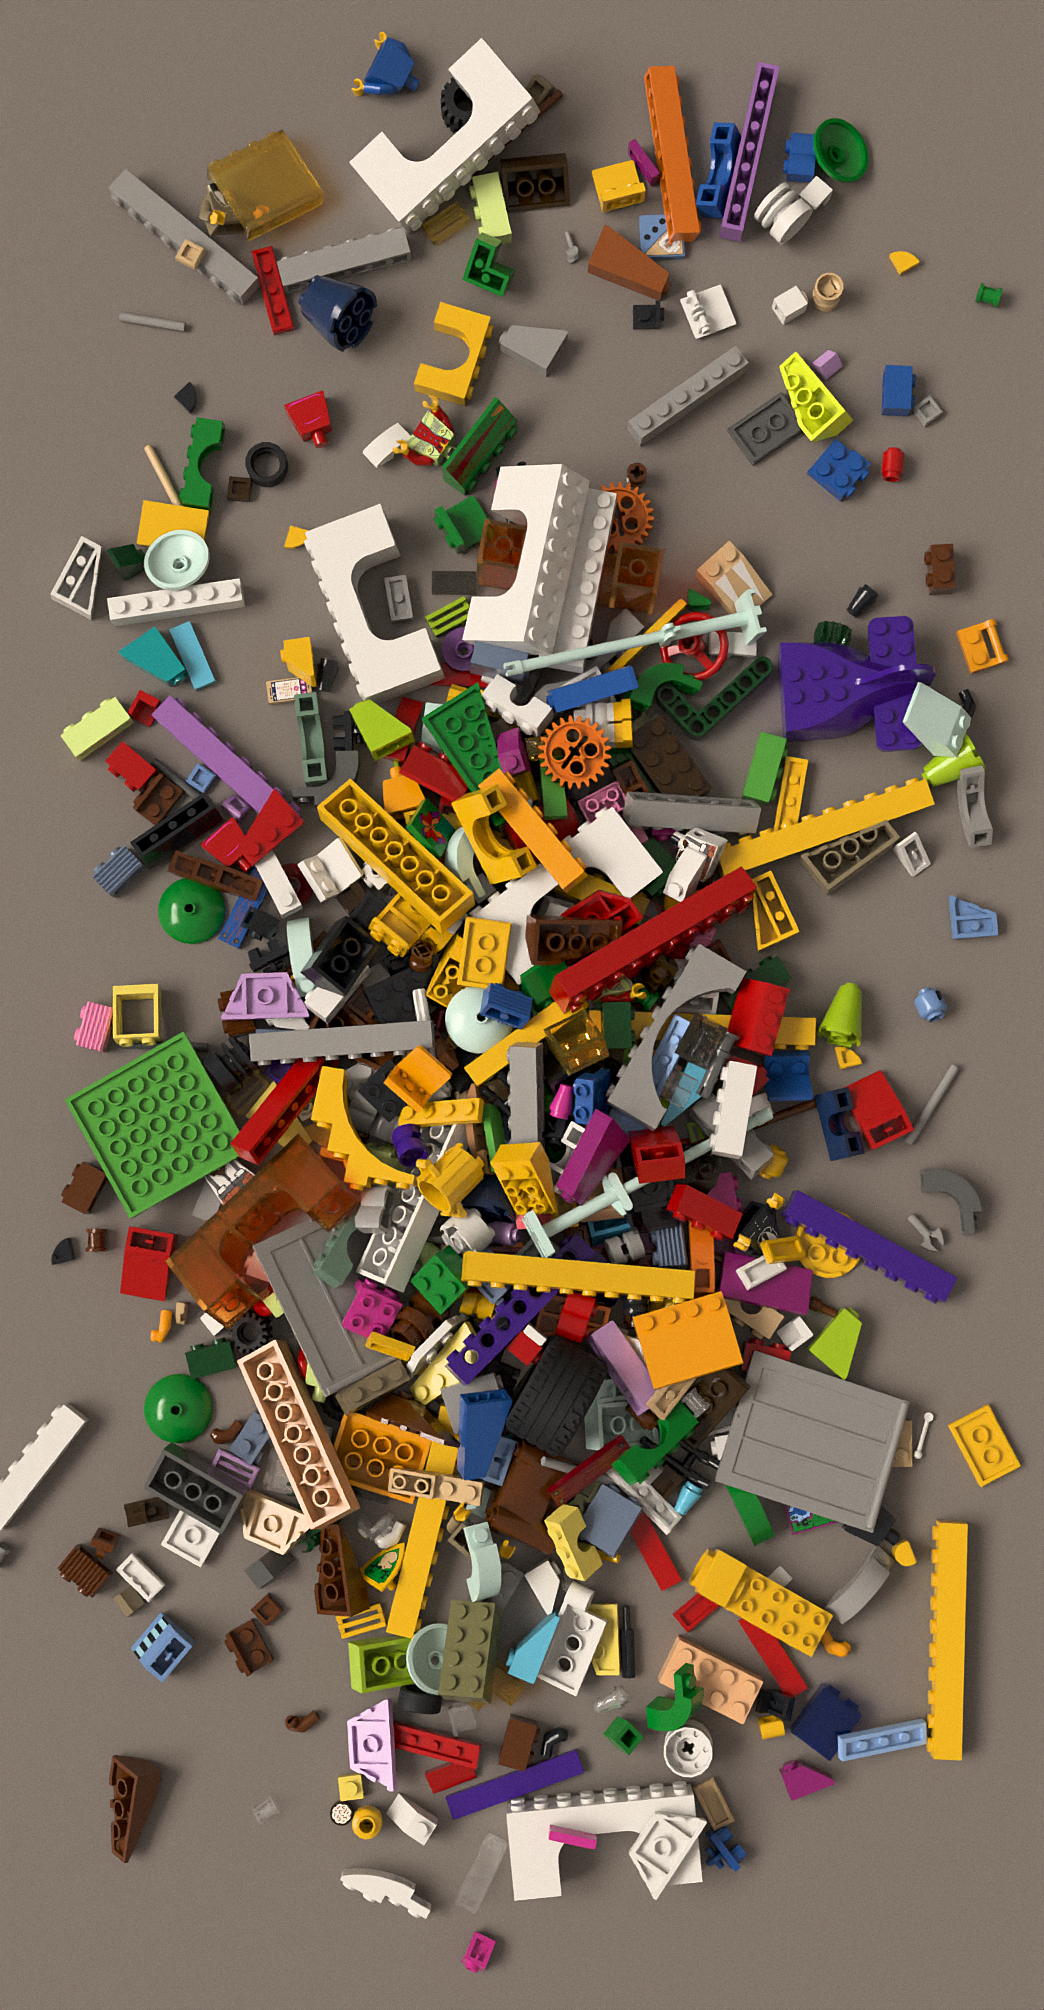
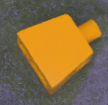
[383,766,425,821]

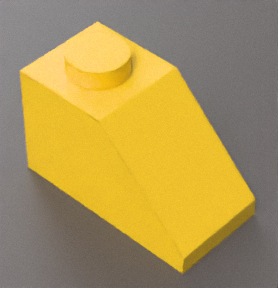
[280,637,317,687]

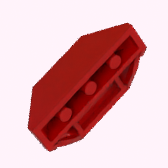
[560,890,643,966]

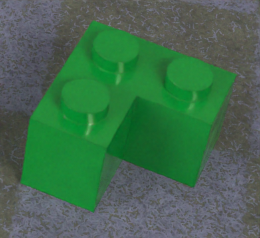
[462,232,516,297]

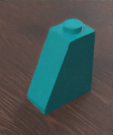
[118,627,188,687]

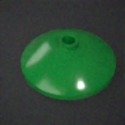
[813,118,869,183]
[158,878,225,944]
[144,1374,213,1443]

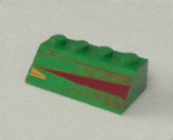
[442,397,518,496]

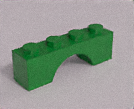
[179,417,226,513]
[611,1401,699,1486]

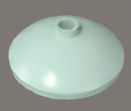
[144,530,210,590]
[445,987,513,1054]
[406,1623,448,1695]

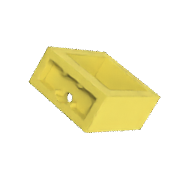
[113,984,162,1047]

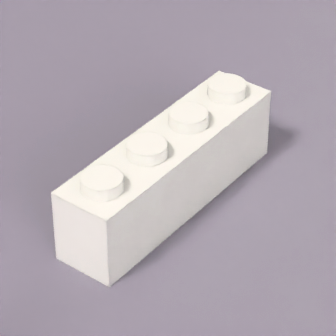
[709,1061,757,1159]

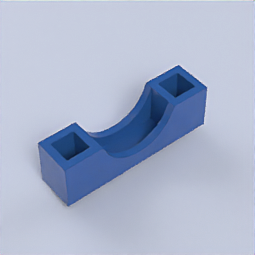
[696,122,742,218]

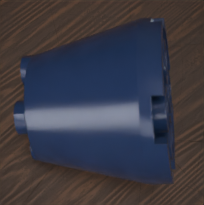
[298,275,377,352]
[461,1174,516,1224]

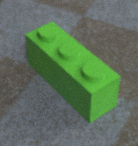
[741,731,789,806]

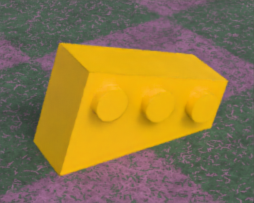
[752,871,800,952]

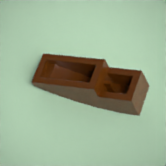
[609,758,650,830]

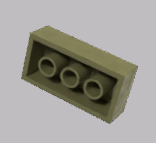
[438,1600,503,1704]

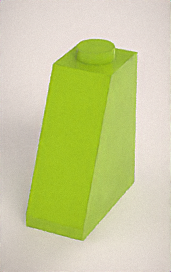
[349,699,415,761]
[807,1307,862,1380]

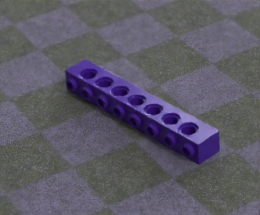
[444,1233,596,1386]

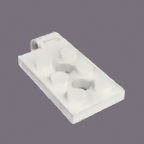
[537,1581,609,1696]

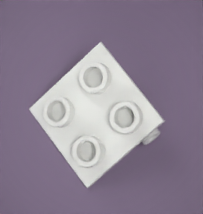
[680,284,737,339]

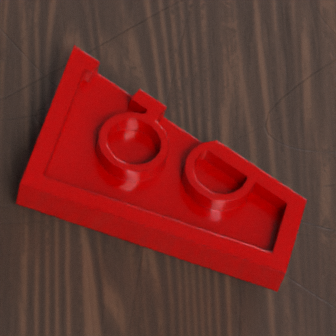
[237,788,304,866]

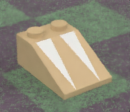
[695,541,772,614]

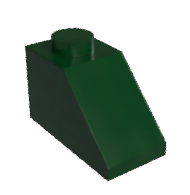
[106,544,145,581]

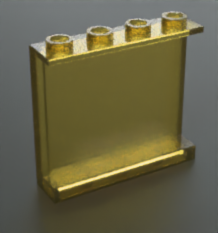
[207,129,324,242]

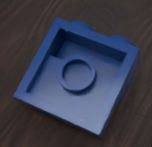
[807,439,871,502]
[573,1068,610,1125]

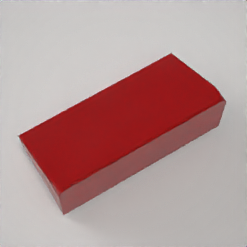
[425,1762,477,1794]

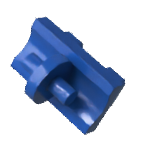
[705,1826,747,1872]

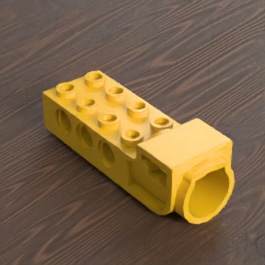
[689,1548,833,1657]

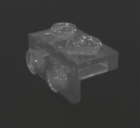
[357,1510,396,1541]

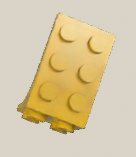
[368,893,431,958]

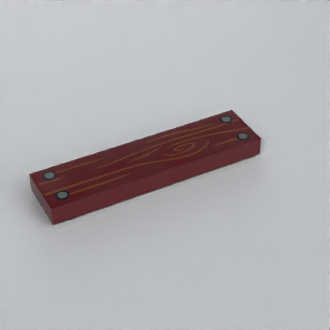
[546,1434,630,1507]

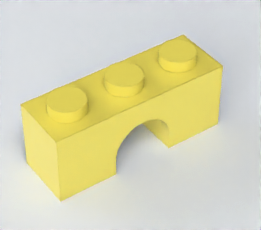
[544,1504,603,1581]

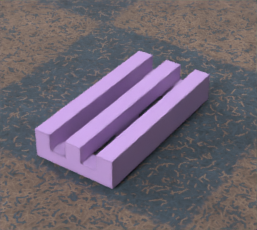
[211,1448,261,1489]

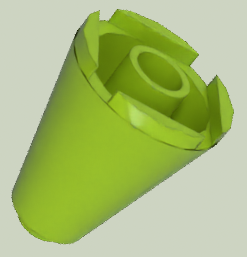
[921,733,987,787]
[816,982,862,1048]

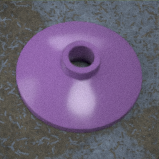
[442,628,474,671]

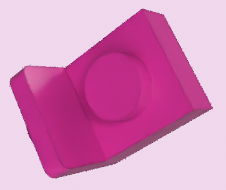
[651,827,684,850]
[461,1931,496,1973]

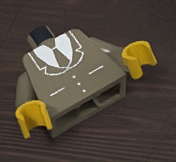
[199,183,269,236]
[447,1502,516,1561]

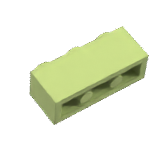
[469,172,512,245]
[60,697,134,761]

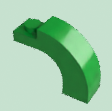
[625,663,703,712]
[725,1485,775,1546]
[646,1663,704,1731]

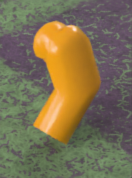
[151,1310,172,1343]
[821,1629,851,1657]

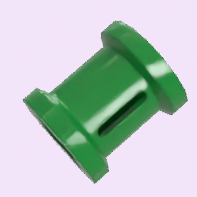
[975,283,1002,308]

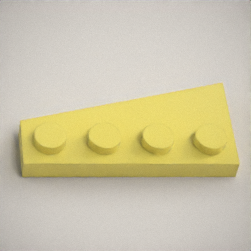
[410,1321,491,1407]

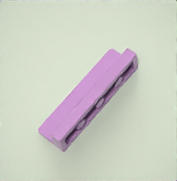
[585,1321,657,1416]

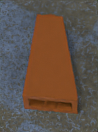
[588,225,671,301]

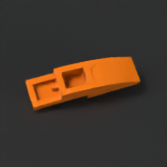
[688,1222,715,1300]

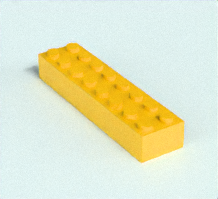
[317,779,475,934]

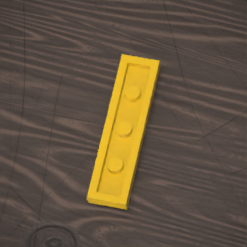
[773,756,808,832]
[398,1098,484,1127]

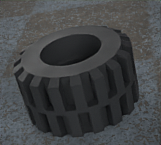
[440,77,472,134]

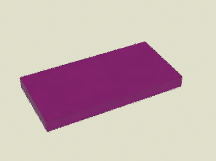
[718,1251,813,1316]

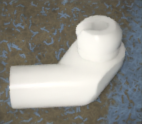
[374,1520,406,1549]

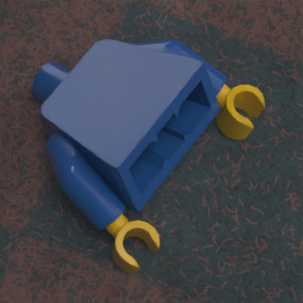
[351,32,420,96]

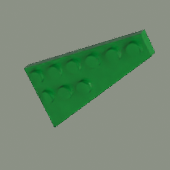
[422,683,507,829]

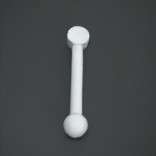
[913,1412,933,1459]

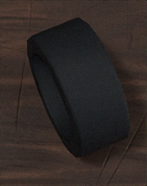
[245,442,288,487]
[397,1685,443,1715]

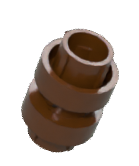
[392,1290,450,1347]

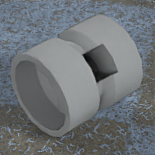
[604,1230,645,1265]

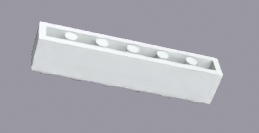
[107,578,246,627]
[0,1403,89,1531]

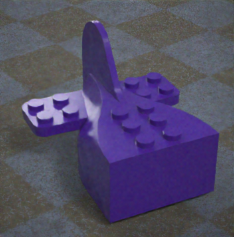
[777,616,936,752]

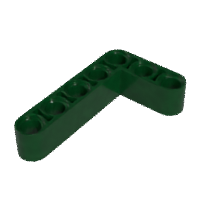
[656,656,773,741]

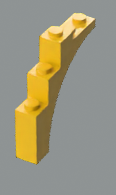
[311,1066,418,1191]

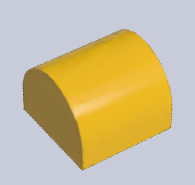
[892,1538,917,1566]
[757,1715,785,1740]

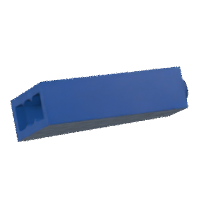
[546,666,639,713]
[457,1389,512,1481]

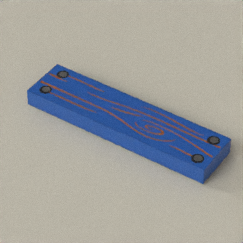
[218,866,268,949]

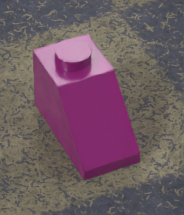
[497,728,532,777]
[779,1760,835,1801]

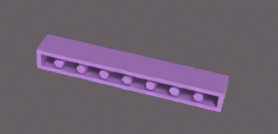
[719,62,780,242]
[151,695,303,819]

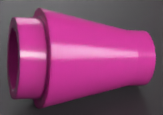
[549,1083,573,1119]

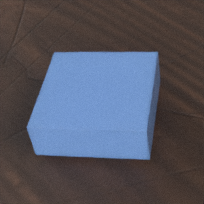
[186,763,217,793]

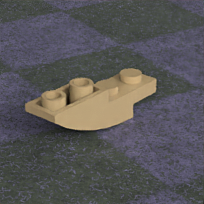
[388,1467,485,1506]

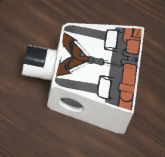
[670,828,728,882]
[205,1159,259,1207]

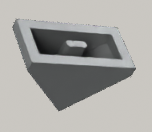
[244,1550,295,1589]

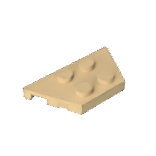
[240,1489,310,1555]

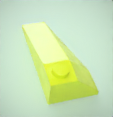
[779,352,854,443]

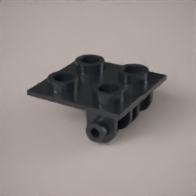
[357,1059,408,1123]

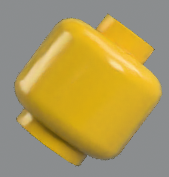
[759,1144,788,1180]
[352,1805,383,1840]

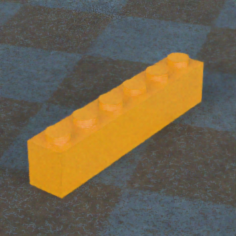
[478,769,587,893]

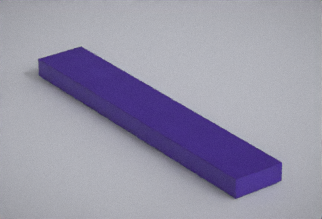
[445,1749,584,1820]

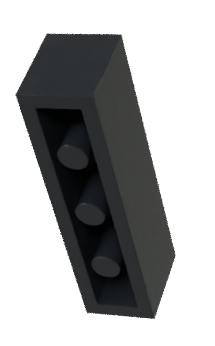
[130,792,223,870]

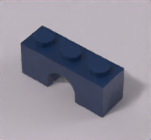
[814,1087,865,1161]

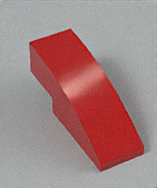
[383,696,424,764]

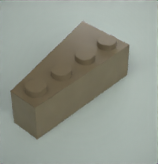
[800,820,900,896]

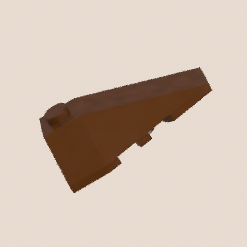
[309,1005,396,1071]
[365,1391,461,1448]
[314,1523,370,1617]

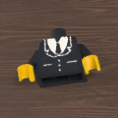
[733,1192,785,1256]

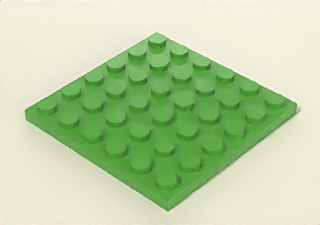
[64,1031,240,1219]

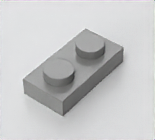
[384,575,414,623]

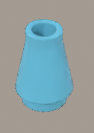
[674,1480,703,1515]

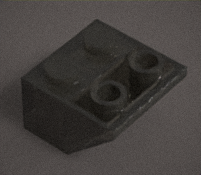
[674,1144,724,1195]

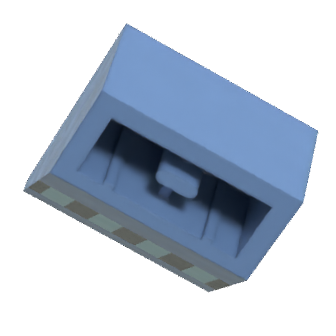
[131,1611,196,1682]

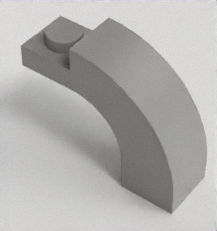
[957,765,993,848]
[825,1546,895,1624]

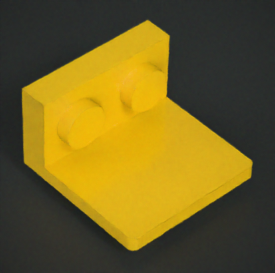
[592,160,646,213]

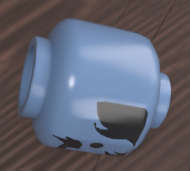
[914,987,948,1022]

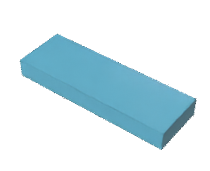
[169,621,216,691]

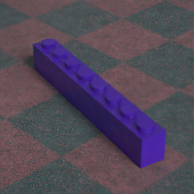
[781,1190,957,1304]

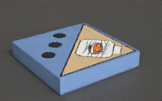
[639,214,685,260]

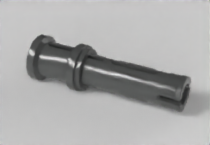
[696,1029,740,1099]

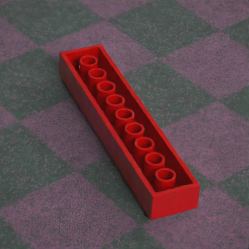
[549,866,757,1014]

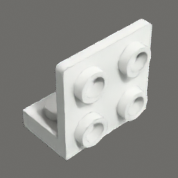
[298,837,363,903]

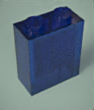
[790,1683,862,1761]

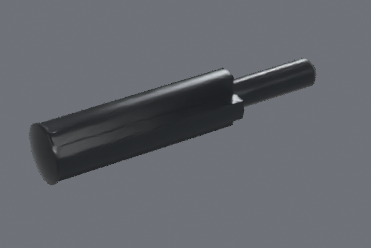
[620,1606,635,1679]

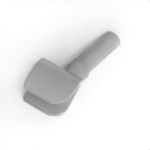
[564,231,579,263]

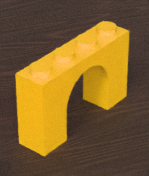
[414,302,494,406]
[451,784,537,885]

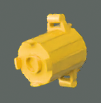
[416,1143,485,1219]

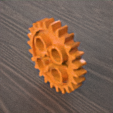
[601,481,654,554]
[538,715,611,790]

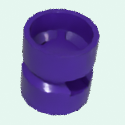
[391,1124,428,1167]

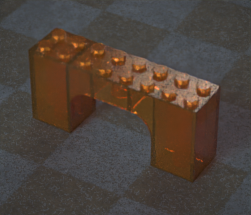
[477,519,665,614]
[165,1134,362,1330]

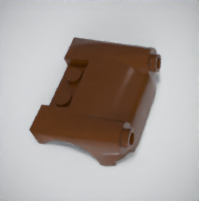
[485,1439,579,1554]

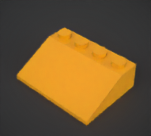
[633,1291,743,1390]
[334,1412,432,1504]

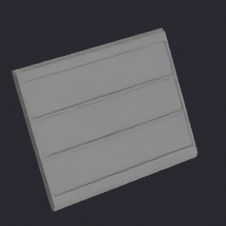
[252,1196,421,1397]
[715,1350,910,1533]

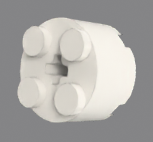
[440,1207,495,1255]

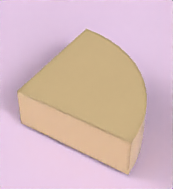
[176,1301,189,1325]

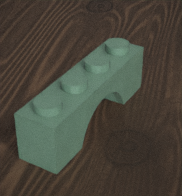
[294,692,329,787]
[312,1197,361,1288]

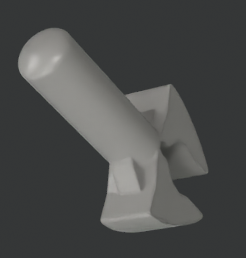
[908,1214,944,1251]

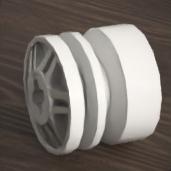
[754,182,813,245]
[664,1719,713,1777]

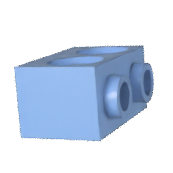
[479,1436,517,1486]

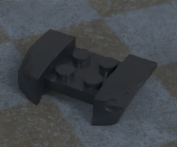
[614,1143,678,1234]

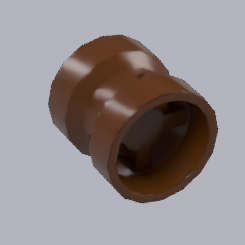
[409,941,434,972]

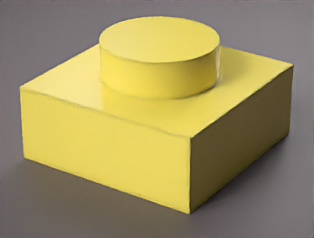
[338,1773,364,1801]

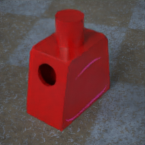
[284,390,332,448]
[200,817,254,873]

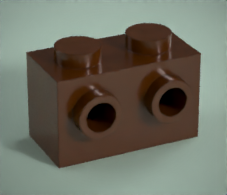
[924,544,956,595]

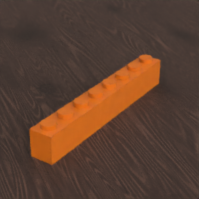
[644,66,701,242]

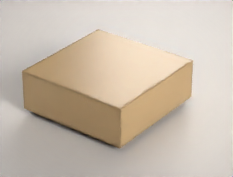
[175,239,206,270]

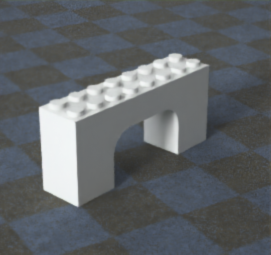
[349,38,540,233]
[462,464,590,655]
[304,504,445,704]
[469,807,663,985]
[506,1781,703,1901]

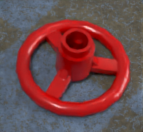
[660,612,729,681]

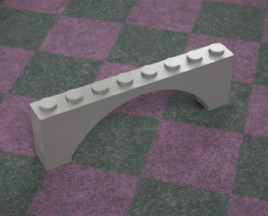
[605,944,747,1131]

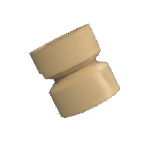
[812,273,844,312]

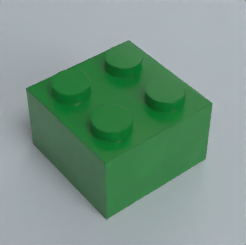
[410,1244,472,1315]

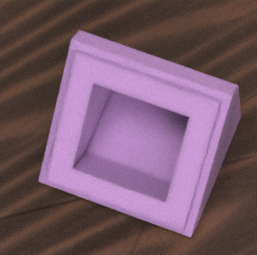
[811,350,842,381]
[222,794,251,823]

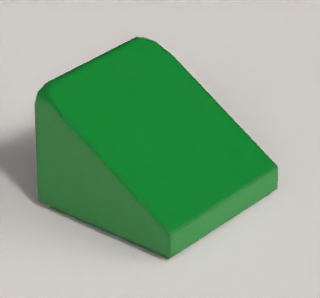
[687,588,711,610]

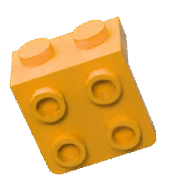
[383,1045,452,1113]

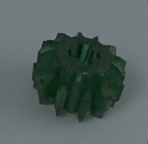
[813,621,852,646]

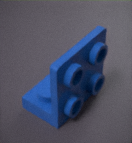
[763,1051,813,1102]

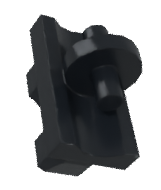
[333,711,363,751]
[248,937,290,973]

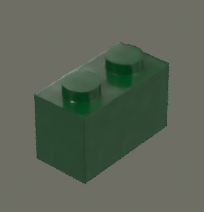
[600,1002,636,1049]
[185,1337,239,1379]

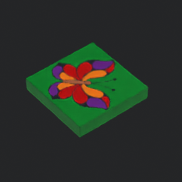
[406,798,456,859]

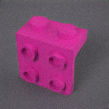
[342,1277,403,1338]

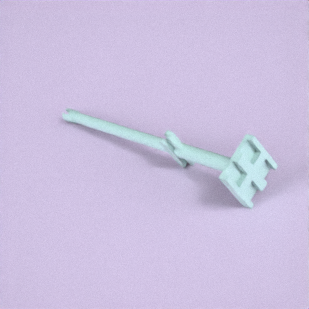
[504,588,767,677]
[522,1107,773,1258]

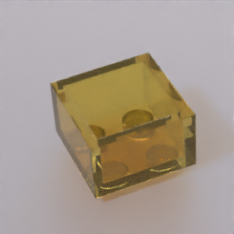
[543,1009,609,1076]

